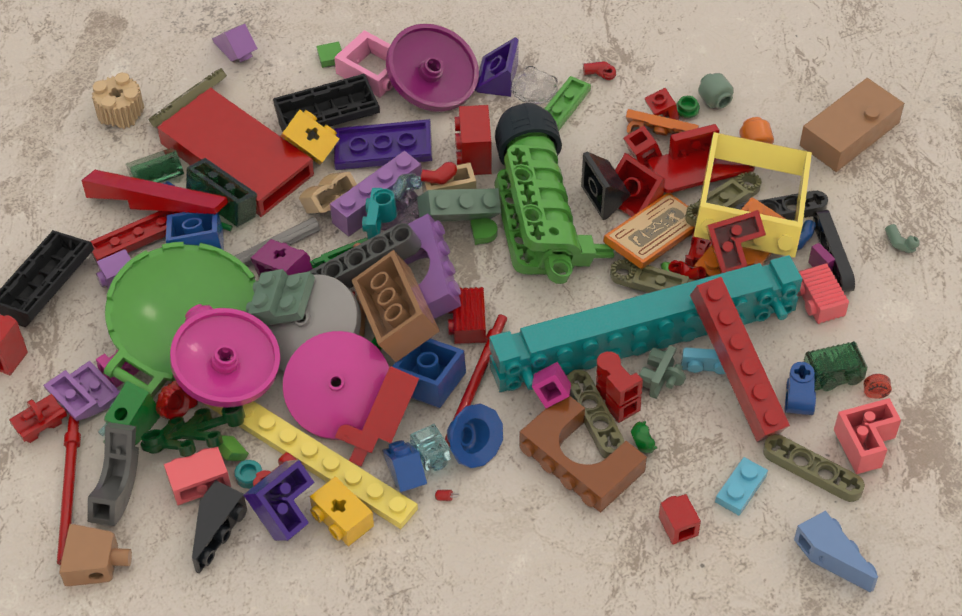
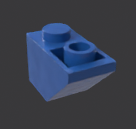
[382,440,427,492]

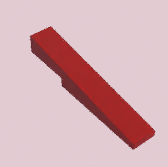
[81,169,228,214]

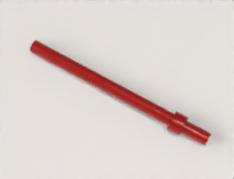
[443,314,507,448]
[57,415,81,565]

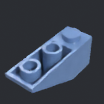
[794,511,878,592]

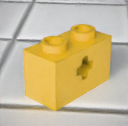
[281,110,339,165]
[309,476,374,547]

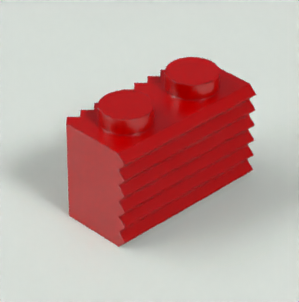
[448,287,486,344]

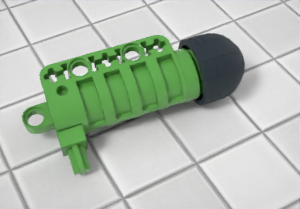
[494,103,614,284]

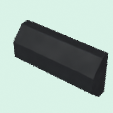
[273,74,380,133]
[0,230,94,328]

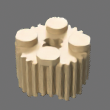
[92,72,144,129]

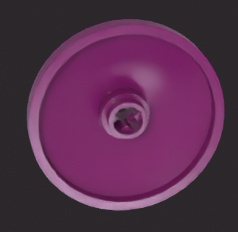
[386,24,479,112]

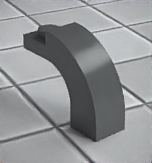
[87,422,139,526]

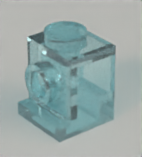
[410,424,450,471]

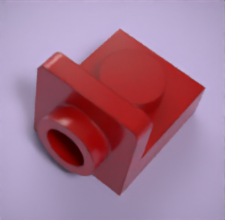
[645,88,680,121]

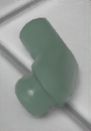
[885,224,920,253]

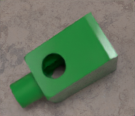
[103,381,161,445]

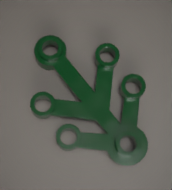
[140,405,245,457]

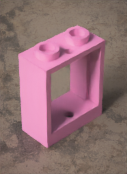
[334,30,393,98]

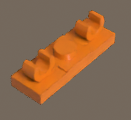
[626,109,699,136]

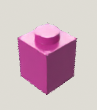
[532,362,571,408]

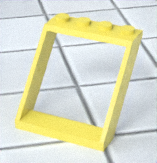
[694,132,812,258]

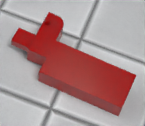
[335,366,419,466]

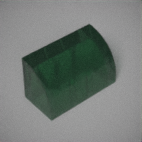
[125,148,184,183]

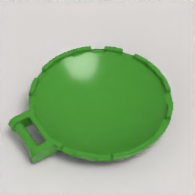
[104,242,256,398]

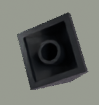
[581,151,631,220]

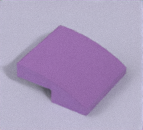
[43,360,120,421]

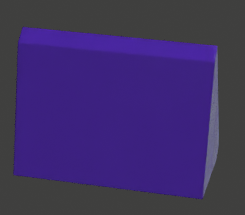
[475,37,519,97]

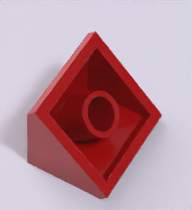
[615,153,665,217]

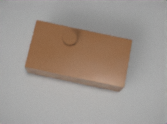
[799,78,905,172]
[352,250,440,362]

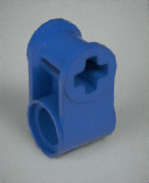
[785,362,816,415]

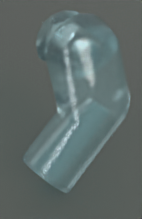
[392,173,423,201]

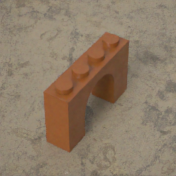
[519,396,647,513]

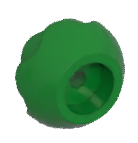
[631,421,658,454]

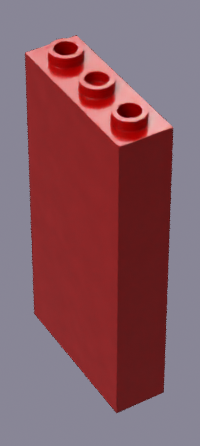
[157,88,314,217]

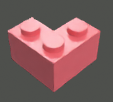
[834,398,901,474]

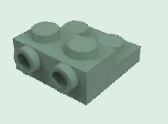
[246,269,315,326]

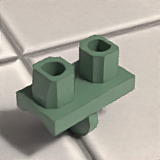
[639,345,686,399]

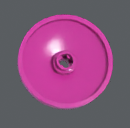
[170,308,280,407]
[283,331,389,440]

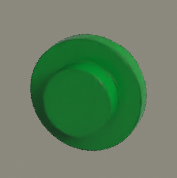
[676,96,700,118]

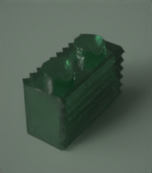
[803,341,868,391]

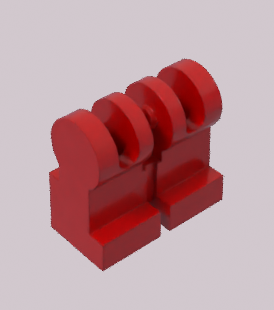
[596,352,643,423]

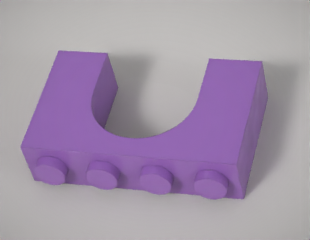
[403,214,461,319]

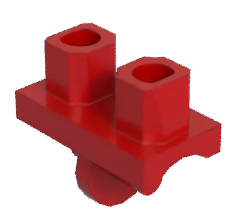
[9,394,67,443]

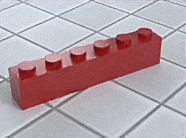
[690,277,790,442]

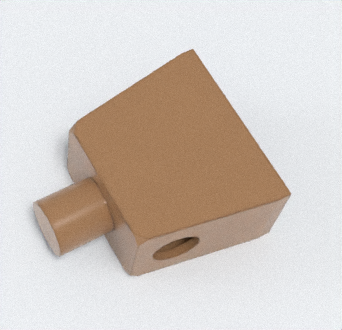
[59,524,132,586]

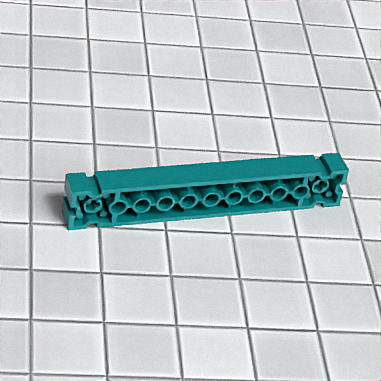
[489,255,803,392]

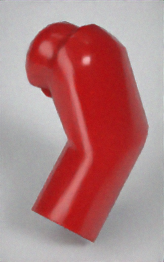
[583,61,616,80]
[421,162,457,184]
[668,260,706,280]

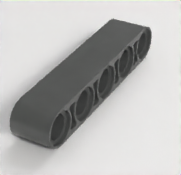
[308,223,421,289]

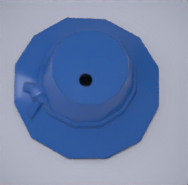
[447,403,503,468]

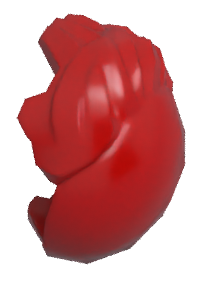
[156,381,198,420]

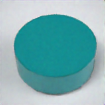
[234,460,262,489]

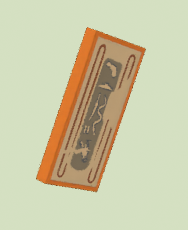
[603,193,697,270]

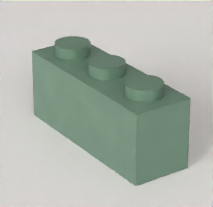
[417,188,501,222]

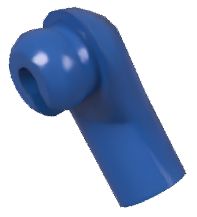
[797,220,816,250]

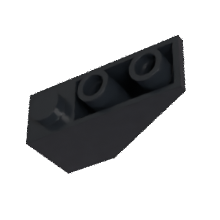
[192,480,247,574]

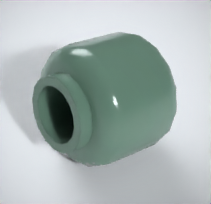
[698,73,734,109]

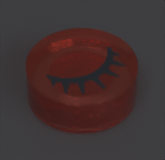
[863,374,892,399]

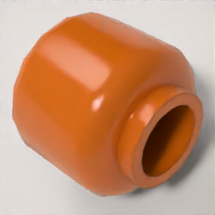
[739,117,774,144]

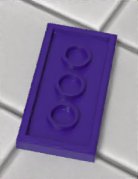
[334,119,432,170]

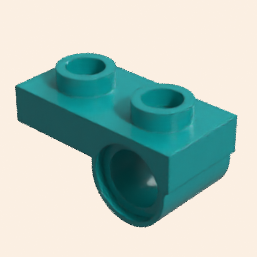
[362,188,397,240]

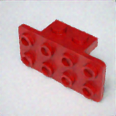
[648,124,755,193]

